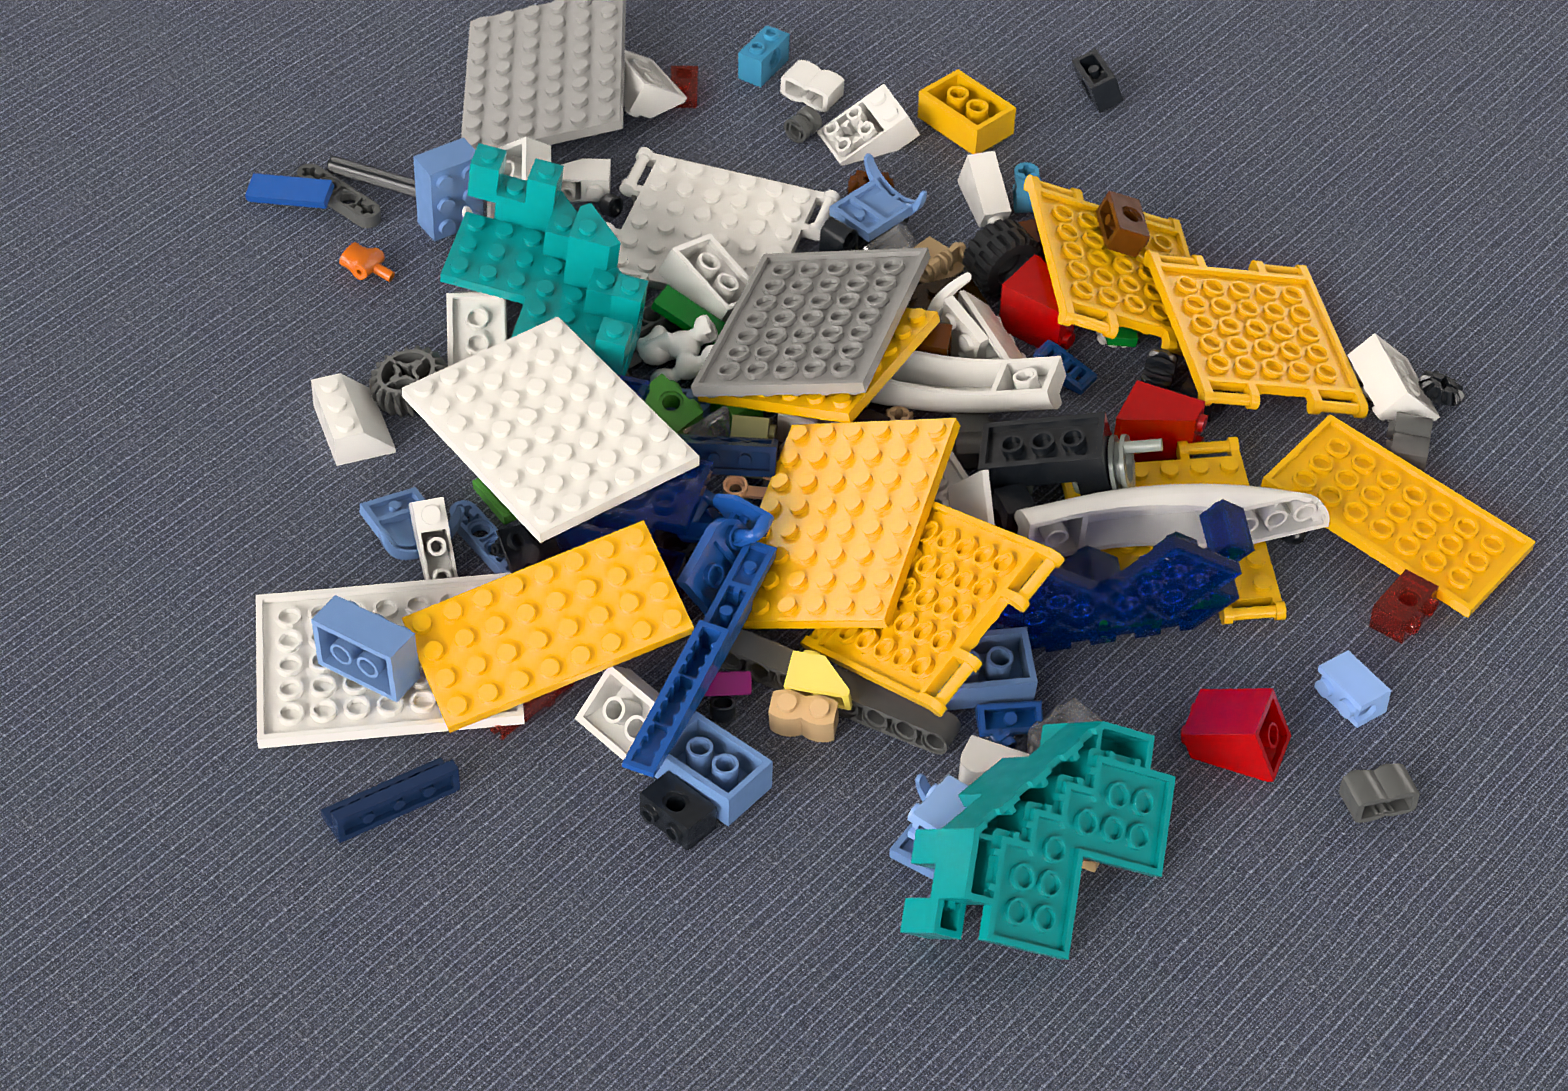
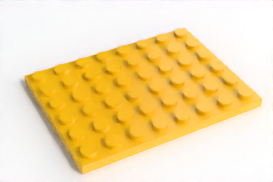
[742,418,960,629]

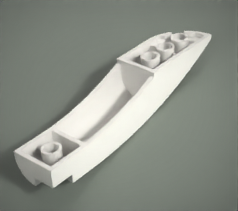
[870,350,1066,413]
[1014,483,1330,562]

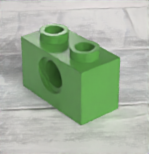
[636,373,703,435]

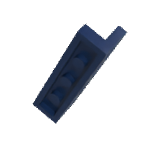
[678,434,778,477]
[321,757,460,843]

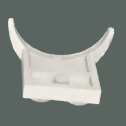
[927,272,989,359]

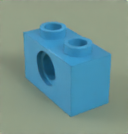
[738,25,790,87]

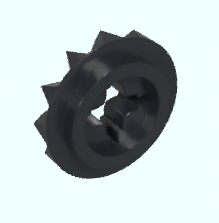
[1418,370,1465,406]

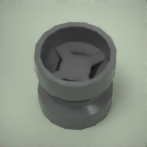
[784,106,822,143]

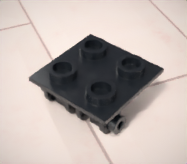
[491,524,561,573]

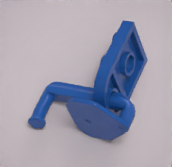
[677,492,774,615]

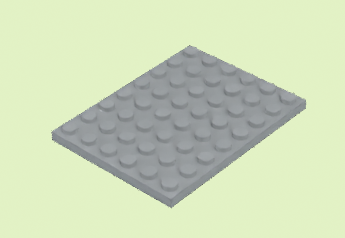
[461,0,626,150]
[691,248,930,398]

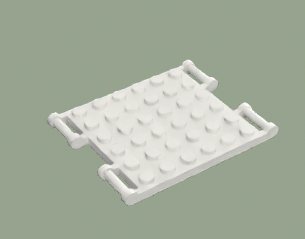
[606,147,840,291]

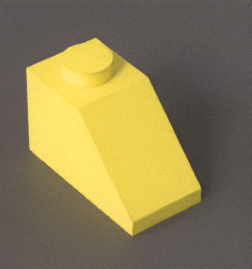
[784,650,853,710]

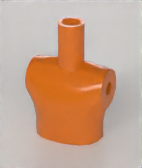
[339,242,395,282]

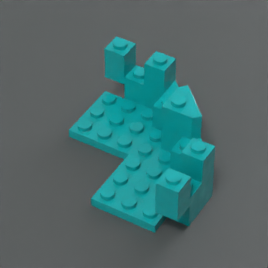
[440,143,648,379]
[900,721,1176,960]

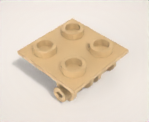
[913,236,966,284]

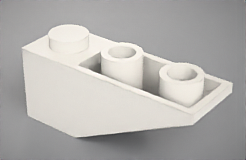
[561,158,611,202]
[409,497,458,580]

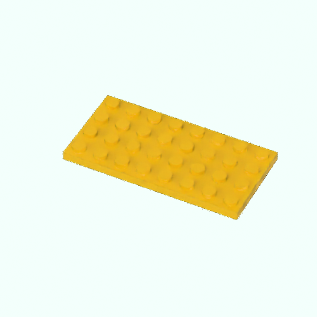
[1261,414,1536,618]
[402,520,694,733]

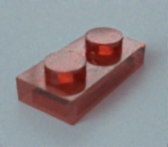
[671,65,698,108]

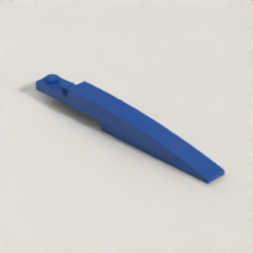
[622,541,777,778]

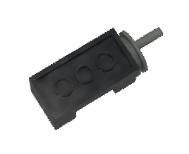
[978,412,1163,504]

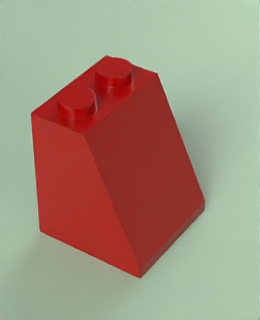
[999,254,1078,350]
[1114,380,1208,462]
[1181,688,1291,782]

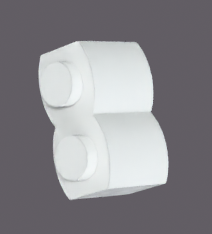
[780,60,844,112]

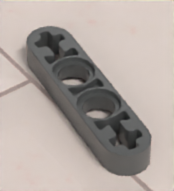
[297,164,381,228]

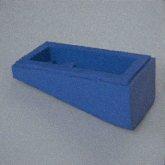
[1033,339,1097,395]

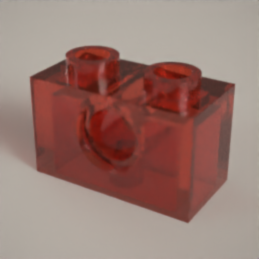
[1369,569,1439,644]

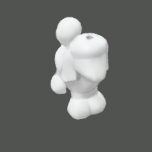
[636,315,719,382]

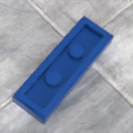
[245,173,334,209]

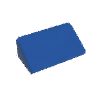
[974,700,1044,737]

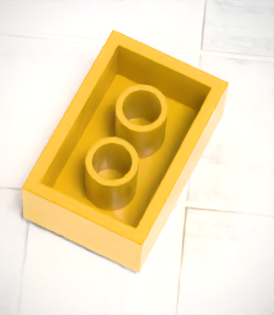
[917,69,1016,154]

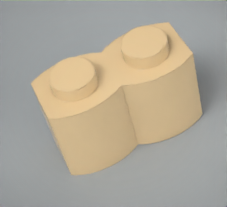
[768,689,839,742]

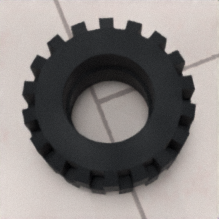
[962,219,1042,298]

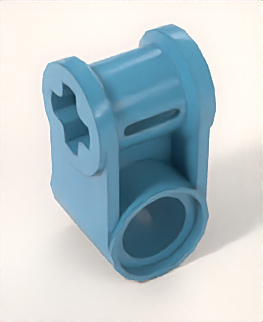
[1012,162,1041,213]

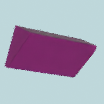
[704,671,752,696]

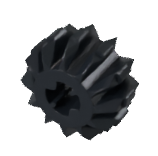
[1141,348,1178,390]

